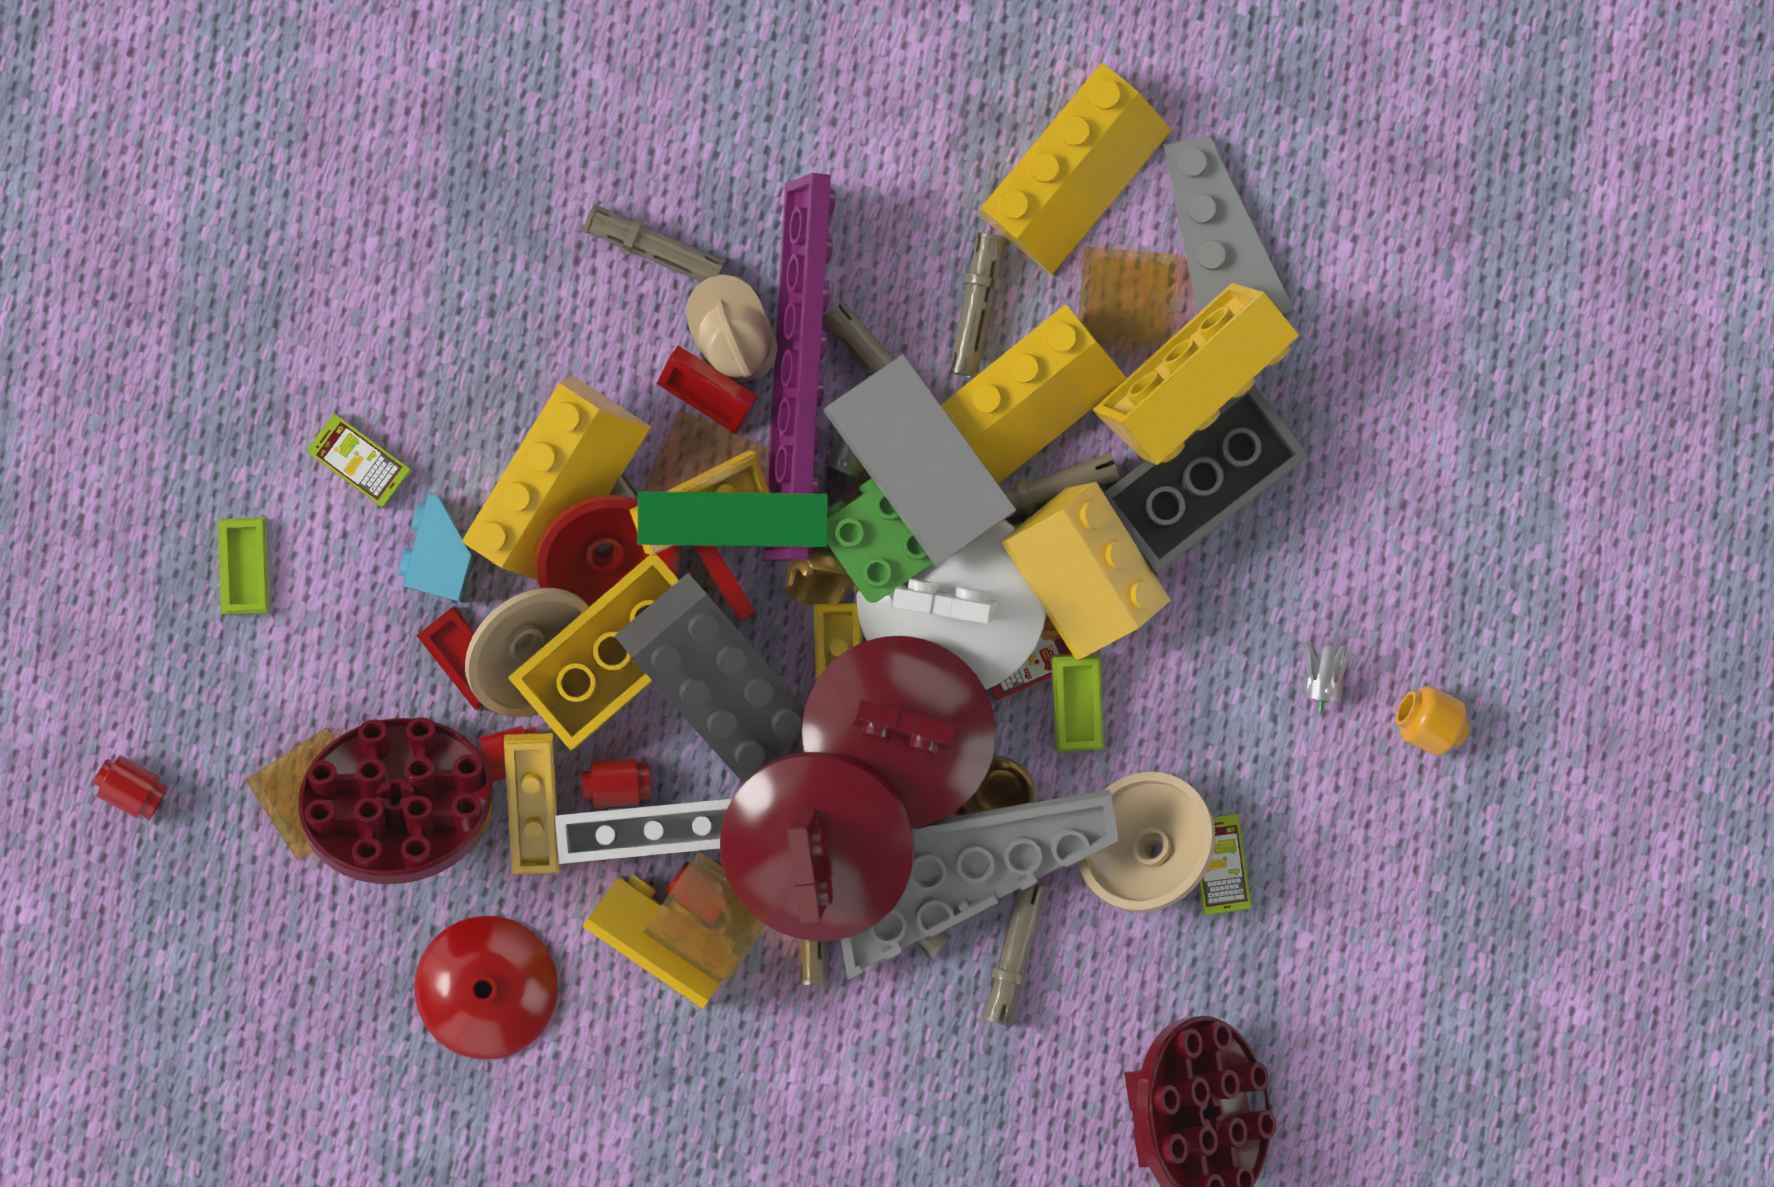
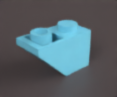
[398,494,475,603]

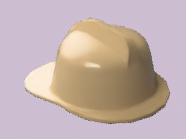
[686,274,777,383]

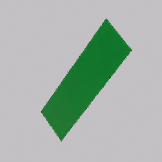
[637,491,827,547]

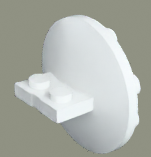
[857,520,1047,690]

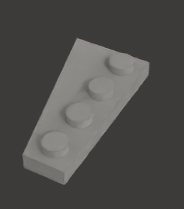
[1163,135,1295,315]

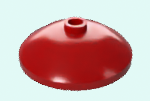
[535,495,679,607]
[414,916,558,1060]

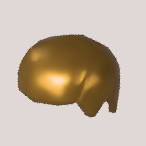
[786,544,858,606]
[961,756,1035,814]

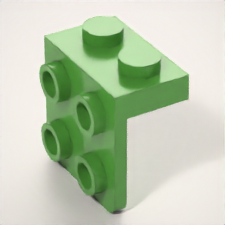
[827,478,933,603]

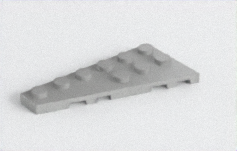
[841,790,1118,980]

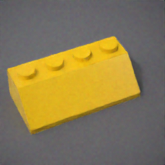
[979,62,1172,276]
[1093,282,1299,465]
[940,304,1127,484]
[461,375,652,581]
[508,554,679,751]

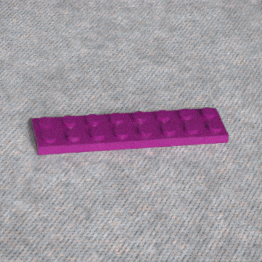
[762,173,836,562]

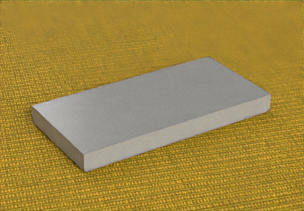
[824,354,1016,567]

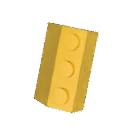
[1001,482,1171,660]
[582,874,739,1009]

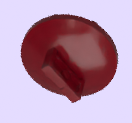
[801,636,996,829]
[298,717,494,884]
[720,752,915,941]
[1124,1016,1276,1187]

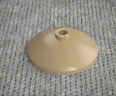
[465,588,589,717]
[1078,772,1215,913]

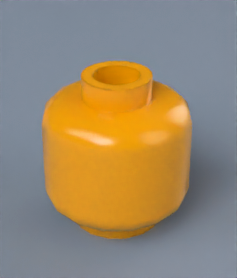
[1395,686,1470,756]

